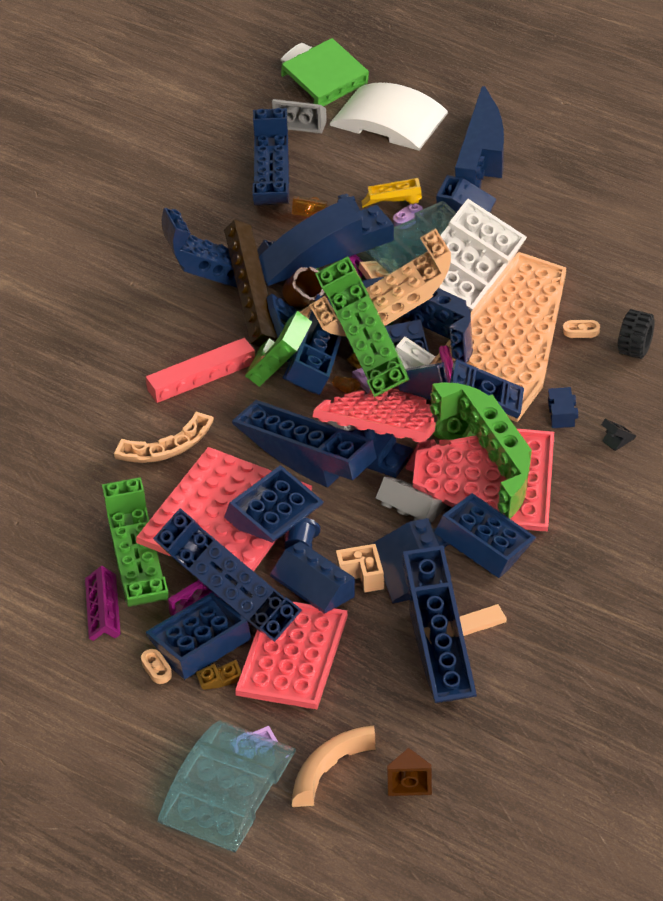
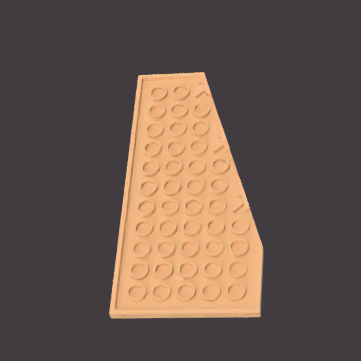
[431,252,566,422]

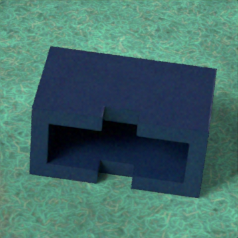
[548,387,578,428]

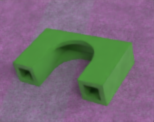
[245,311,312,387]

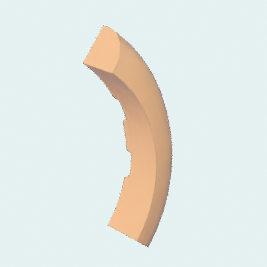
[114,412,214,463]
[292,726,376,807]

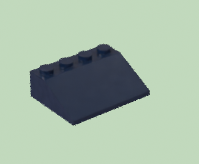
[224,465,324,543]
[435,493,536,578]
[372,518,451,604]
[146,592,251,680]

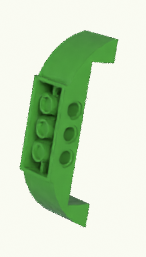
[315,257,409,397]
[430,382,532,519]
[102,477,168,607]

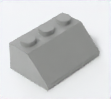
[272,99,327,134]
[376,477,447,522]

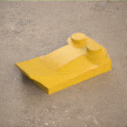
[362,178,422,208]

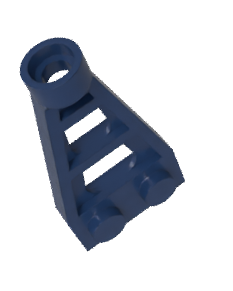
[267,294,296,362]

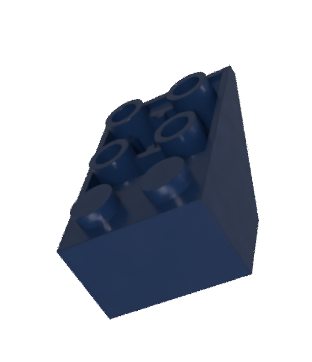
[436,175,496,216]
[385,320,429,352]

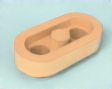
[563,320,600,338]
[141,649,172,684]

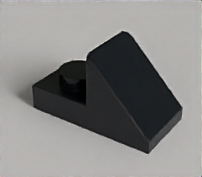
[601,418,636,451]

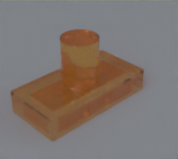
[292,196,327,217]

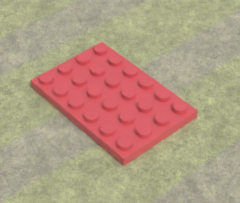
[235,602,348,710]

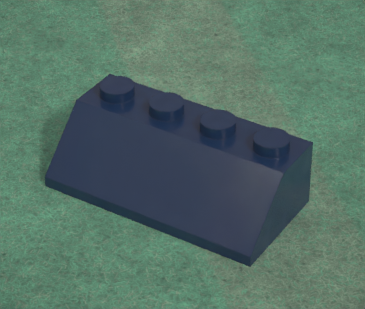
[270,541,355,614]

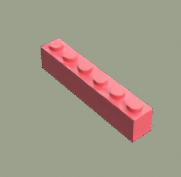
[146,337,255,403]

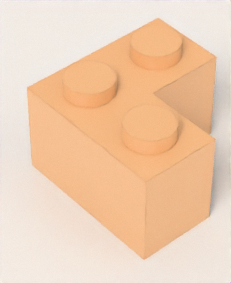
[336,544,384,593]

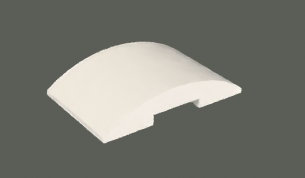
[330,83,448,151]
[439,199,527,311]

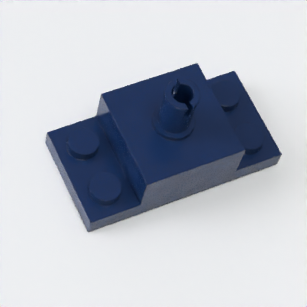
[450,359,524,419]
[348,428,413,478]

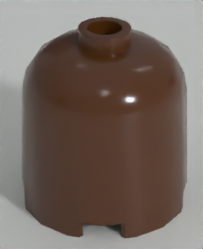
[282,267,324,309]

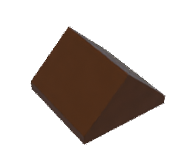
[387,748,432,796]

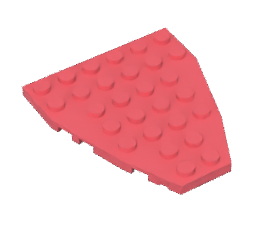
[313,388,436,442]
[413,429,554,532]

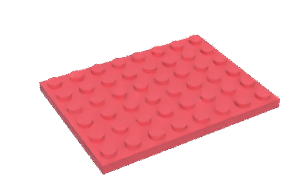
[136,447,312,571]

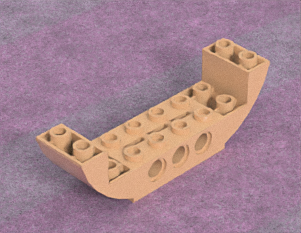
[309,228,451,336]

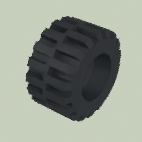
[618,309,655,359]

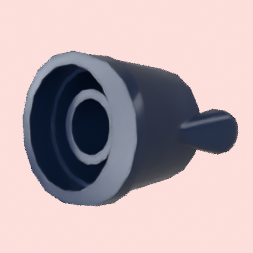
[284,518,321,549]

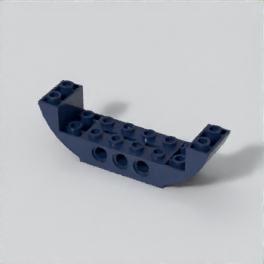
[253,108,289,205]
[162,207,275,288]
[362,277,473,363]
[153,508,302,642]

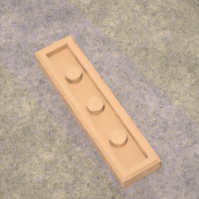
[424,604,506,644]

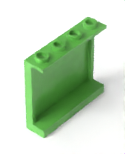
[281,38,369,106]

